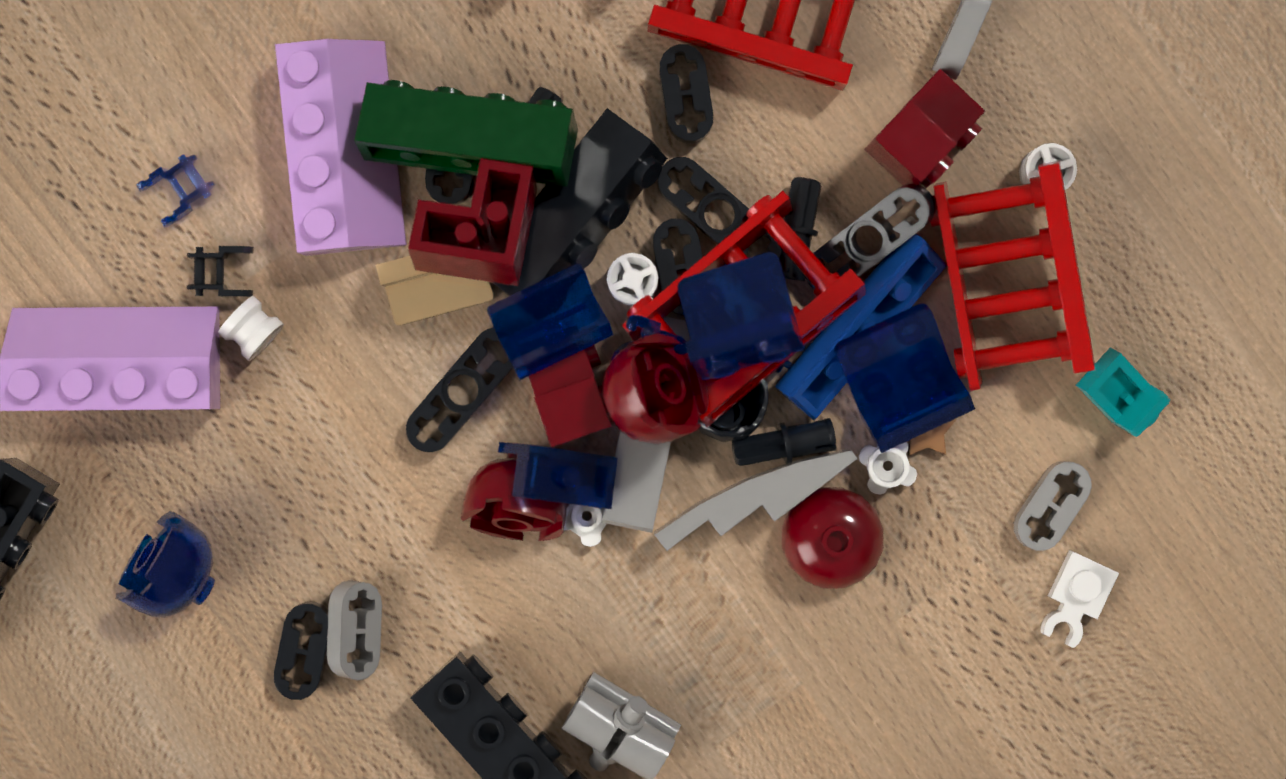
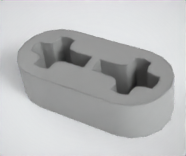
[932,0,993,80]
[1014,461,1091,551]
[327,580,382,680]

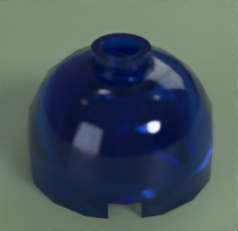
[116,511,215,618]

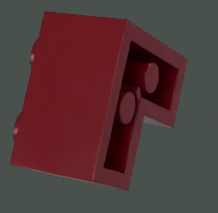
[864,69,985,188]
[408,158,537,286]
[519,328,612,447]

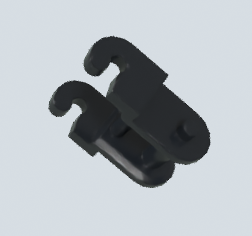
[186,246,254,297]

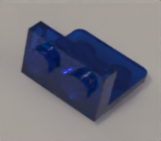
[678,252,805,380]
[834,304,975,453]

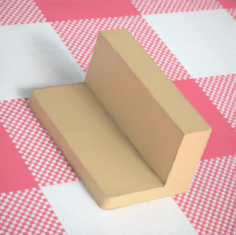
[376,256,494,325]

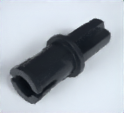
[773,177,822,281]
[732,418,837,466]

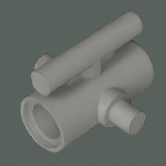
[561,672,681,779]

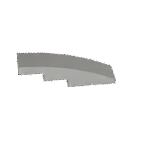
[601,316,694,533]
[654,449,858,551]

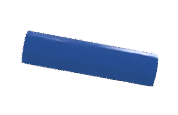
[774,234,947,421]

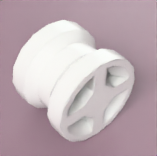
[1019,143,1077,190]
[607,253,658,306]
[218,296,284,361]

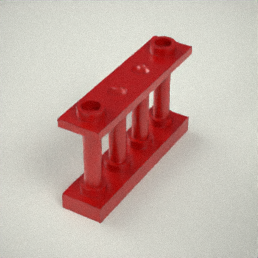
[648,0,855,91]
[930,161,1095,391]
[622,191,866,427]

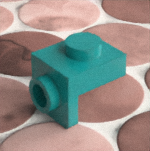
[1076,347,1170,437]

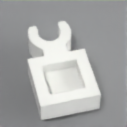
[1041,550,1119,648]

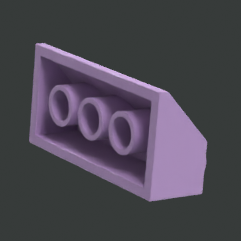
[275,39,407,256]
[0,306,220,411]

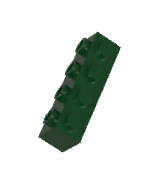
[354,80,578,187]

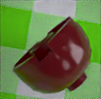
[603,333,709,444]
[461,451,566,541]
[782,487,884,589]

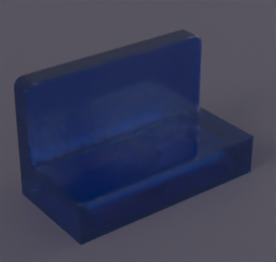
[486,263,614,380]
[498,442,618,509]

